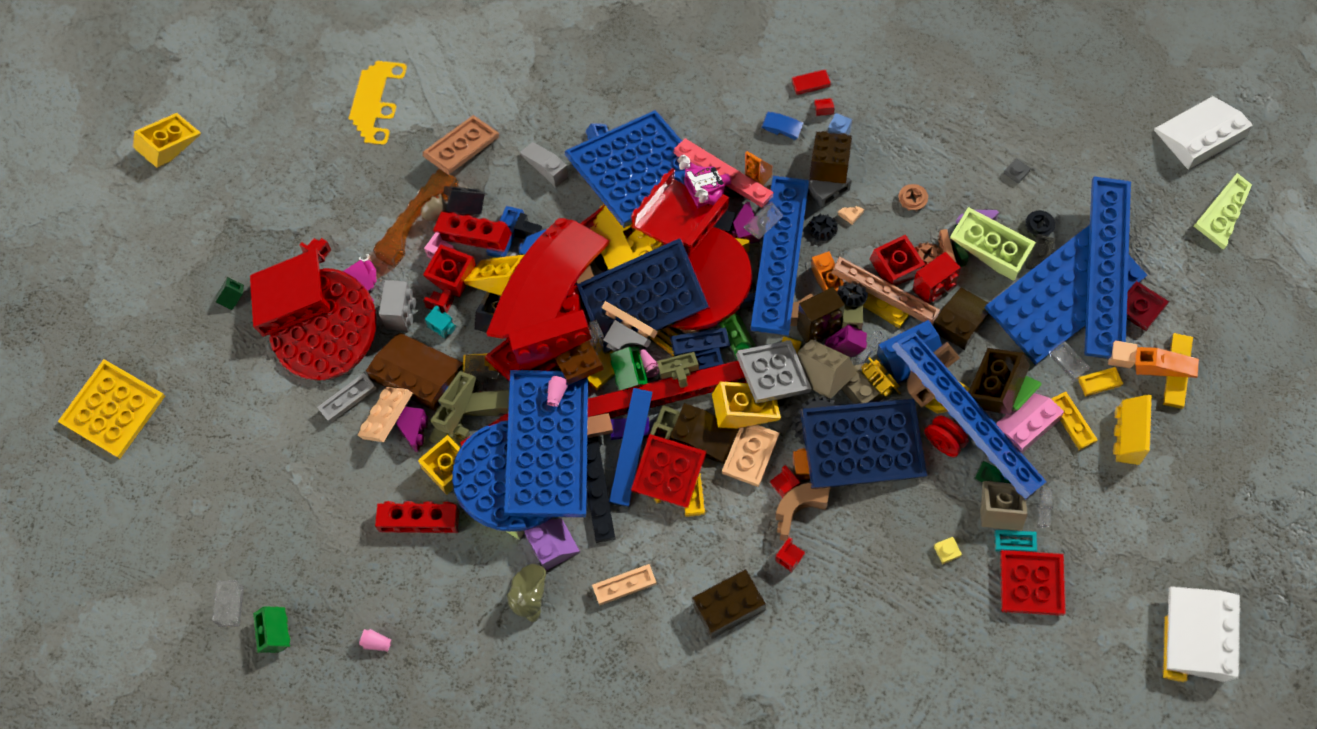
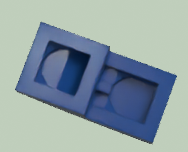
[761,112,803,140]

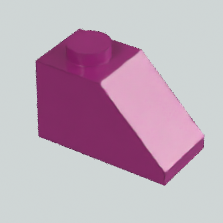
[731,201,760,244]
[825,324,867,357]

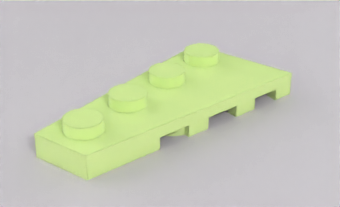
[1194,173,1252,249]

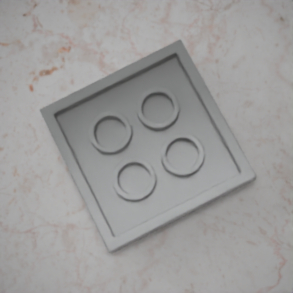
[736,340,811,404]

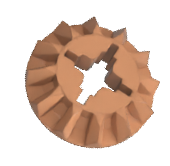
[899,184,928,212]
[914,241,942,265]

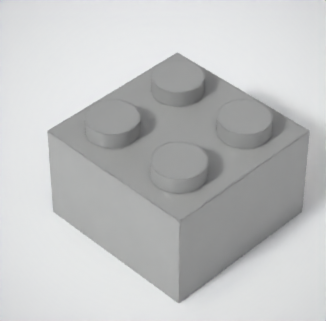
[379,280,416,332]

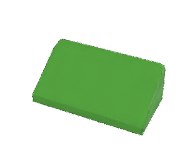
[719,314,756,352]
[1011,376,1041,411]

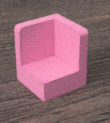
[424,232,454,259]

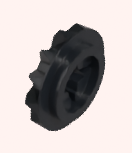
[1025,210,1056,239]
[808,213,838,241]
[837,282,868,307]

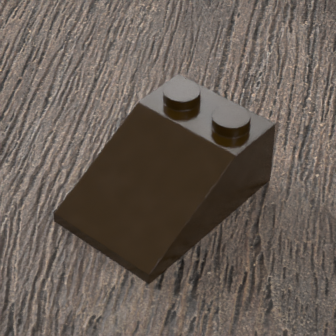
[933,287,989,350]
[670,403,739,464]

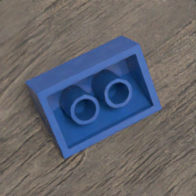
[877,320,942,384]

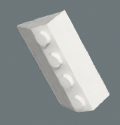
[1154,96,1253,170]
[1167,587,1240,682]

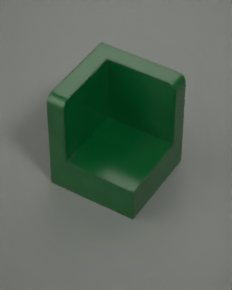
[215,277,244,310]

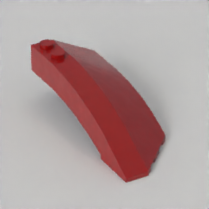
[487,218,610,339]

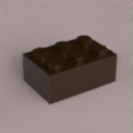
[809,131,852,184]
[797,287,845,343]
[968,348,1030,415]
[692,569,766,639]

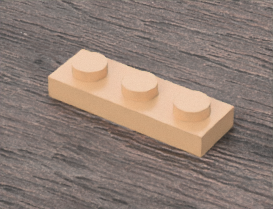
[602,301,658,338]
[592,564,657,606]

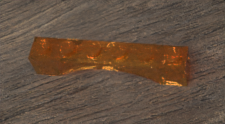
[373,169,459,269]

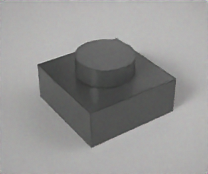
[1004,158,1031,184]

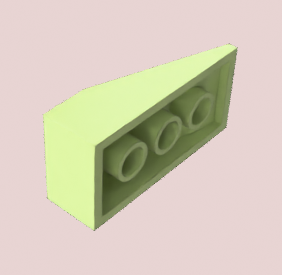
[950,207,1036,281]

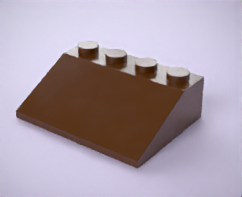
[366,332,463,411]

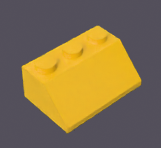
[1113,395,1152,465]

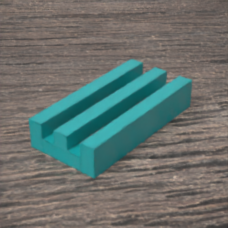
[994,530,1037,552]

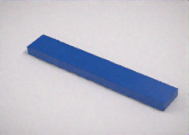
[609,388,652,507]

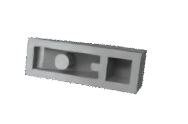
[520,142,569,187]

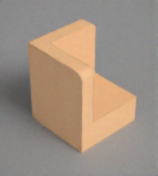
[1108,341,1137,369]

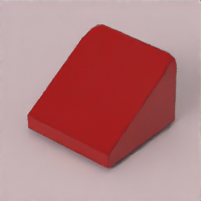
[814,98,835,116]

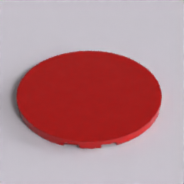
[671,227,752,330]
[269,268,376,381]

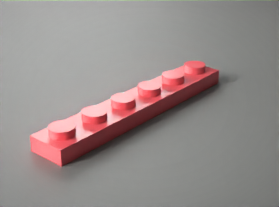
[674,139,773,208]

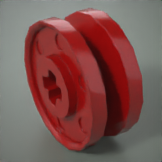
[924,415,969,457]

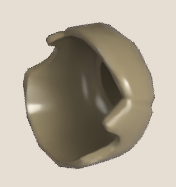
[421,194,447,221]

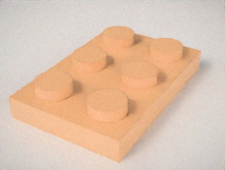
[358,387,413,442]
[722,425,780,487]

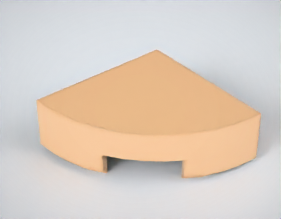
[838,206,864,225]

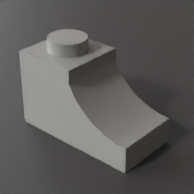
[603,320,651,352]

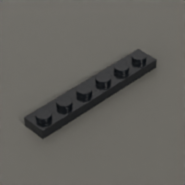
[587,436,616,543]

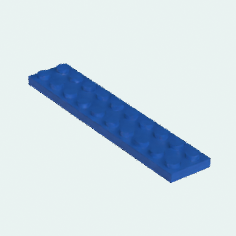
[751,176,809,335]
[1084,176,1131,359]
[892,332,1046,499]

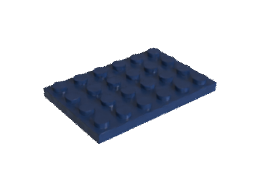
[577,238,710,354]
[800,399,927,489]

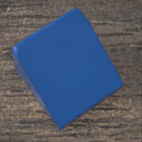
[586,123,608,140]

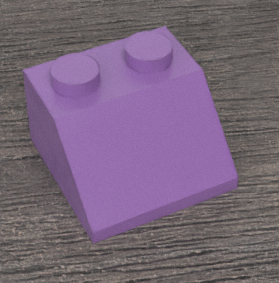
[524,518,580,571]

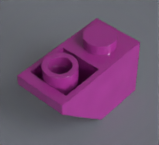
[397,407,428,452]

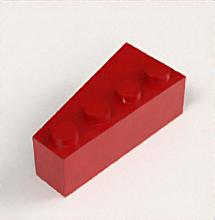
[508,310,592,370]

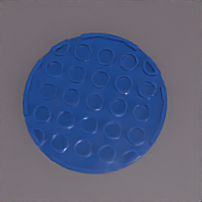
[452,421,552,532]

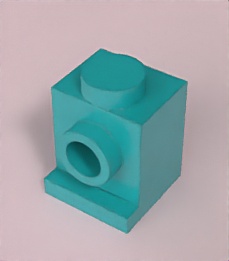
[425,305,456,338]

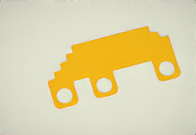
[349,61,407,144]
[590,203,652,270]

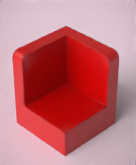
[299,238,331,258]
[423,288,454,313]
[770,465,800,499]
[775,537,805,572]

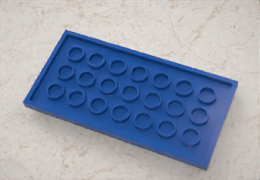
[984,225,1147,365]
[504,370,588,517]

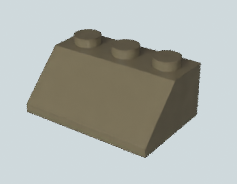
[797,339,857,399]

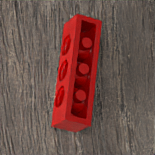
[433,212,512,252]
[375,501,459,533]

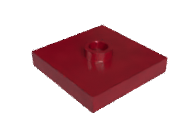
[1127,281,1169,331]

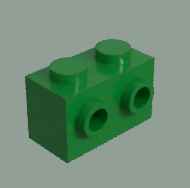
[610,347,648,391]
[253,606,290,653]

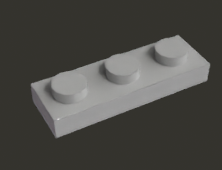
[317,373,376,423]

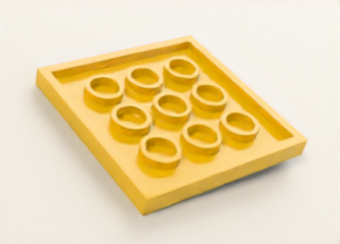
[58,359,165,459]

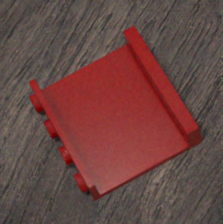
[631,168,729,257]
[250,248,330,337]

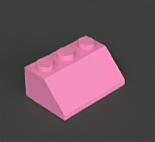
[996,393,1064,453]

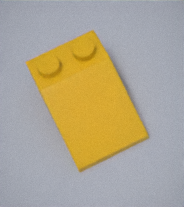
[133,113,200,168]
[464,255,524,296]
[712,382,781,428]

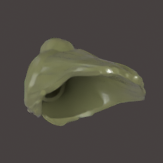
[507,563,546,622]

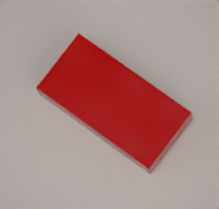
[792,69,831,95]

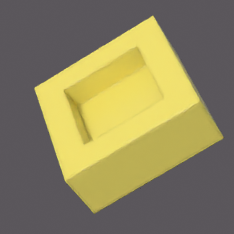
[934,537,962,564]

